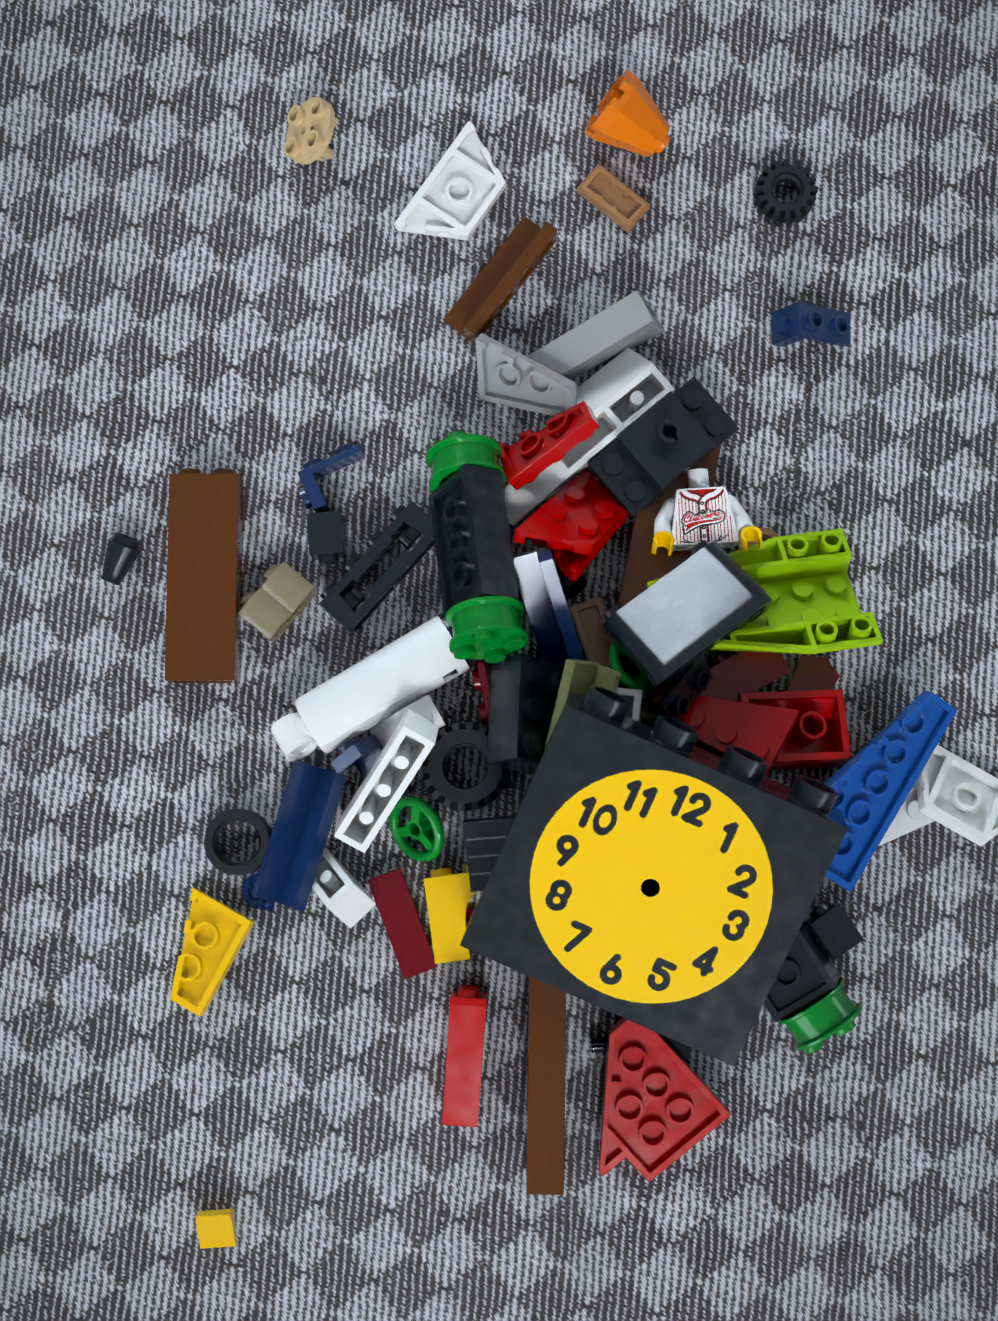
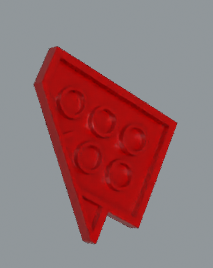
[599,1018,731,1183]

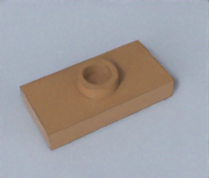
[577,163,651,234]
[570,596,612,667]

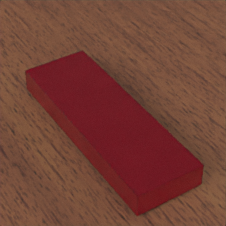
[367,867,438,979]

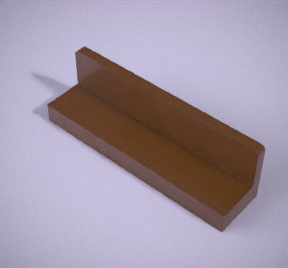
[444,217,557,345]

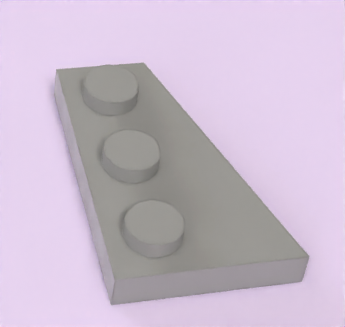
[475,333,577,416]

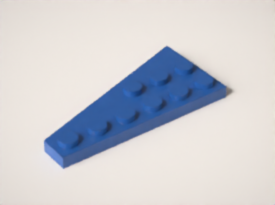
[824,691,957,892]

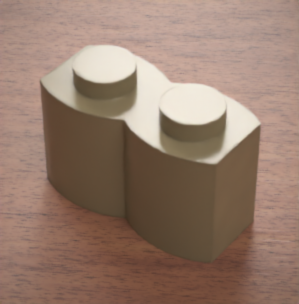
[238,561,318,643]

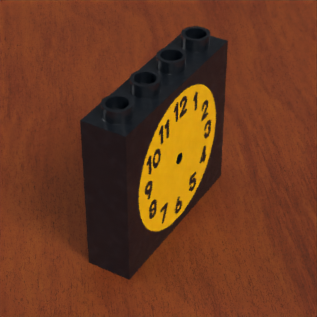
[460,685,848,1066]

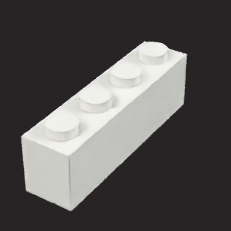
[334,709,439,853]

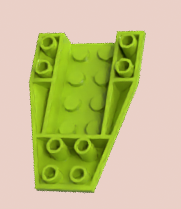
[647,528,883,654]

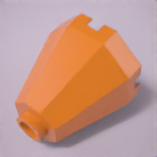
[584,70,671,157]

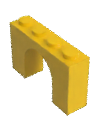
[424,865,477,964]

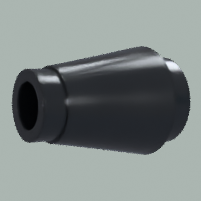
[101,532,141,585]

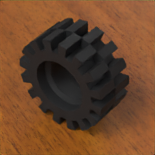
[753,159,818,227]

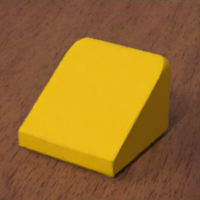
[195,1208,237,1249]

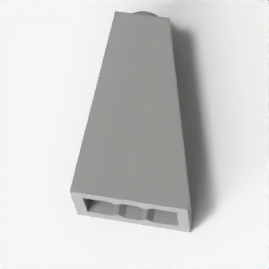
[530,290,664,380]

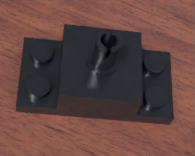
[588,376,740,519]

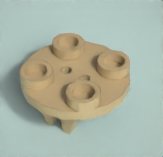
[283,97,338,164]

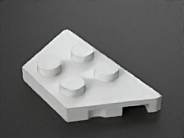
[394,121,506,241]
[916,745,998,846]

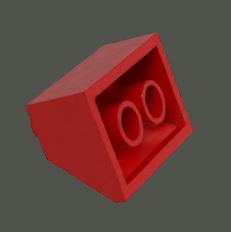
[738,690,851,770]

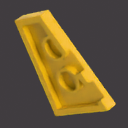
[170,888,255,1016]

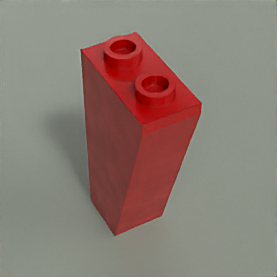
[442,985,487,1127]

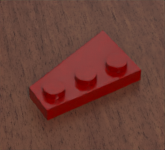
[500,401,600,490]
[680,696,801,776]

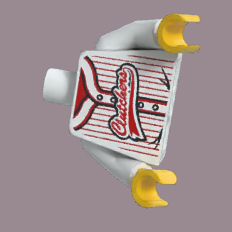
[651,468,762,556]

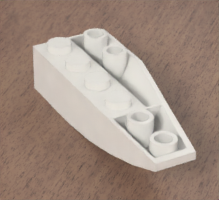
[503,347,675,527]

